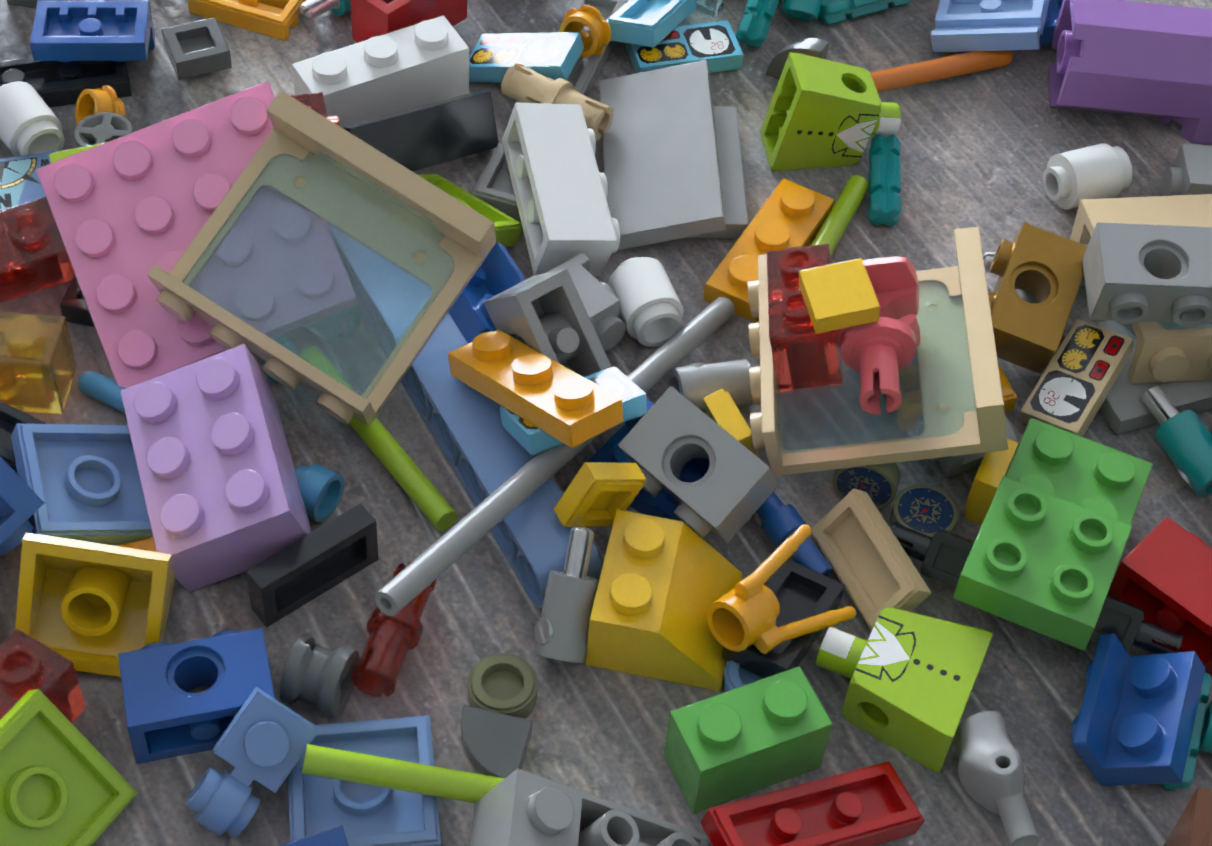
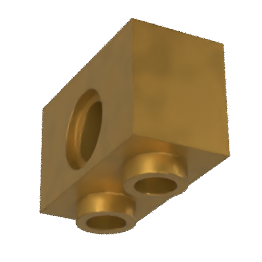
[988,222,1087,374]

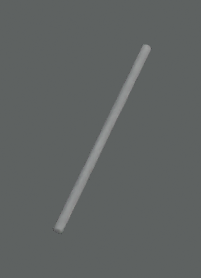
[375,297,735,616]

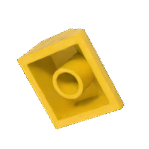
[586,509,743,692]

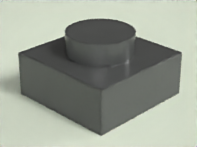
[161,17,232,80]

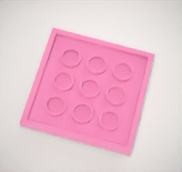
[36,81,359,388]

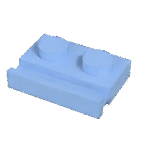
[931,0,1049,52]

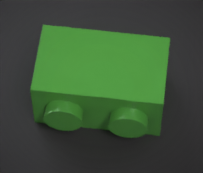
[664,666,833,814]

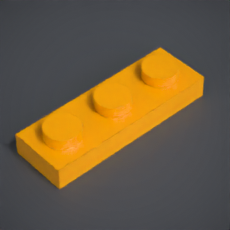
[703,178,834,323]
[448,329,624,448]

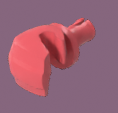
[836,257,921,415]

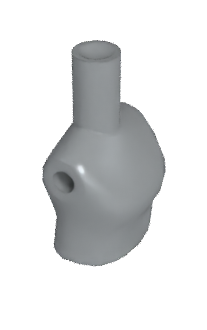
[954,711,1040,846]

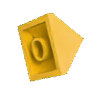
[12,532,175,677]

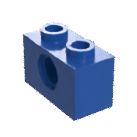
[118,628,275,764]

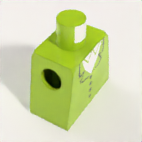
[759,52,901,171]
[815,607,994,773]

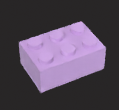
[120,344,312,592]

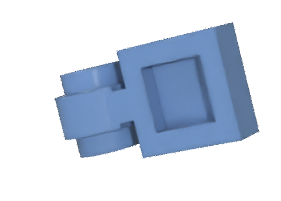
[185,686,318,838]

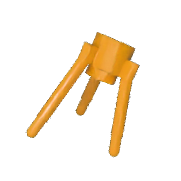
[707,524,856,654]

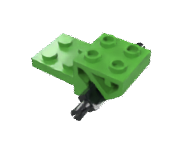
[891,418,1184,654]

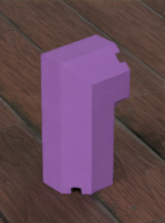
[1048,0,1212,145]

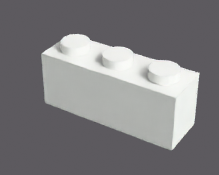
[292,15,469,127]
[502,103,620,277]

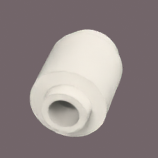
[0,81,65,157]
[1043,143,1132,210]
[608,257,684,347]

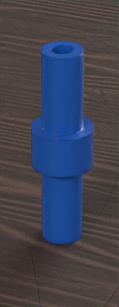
[757,491,834,577]

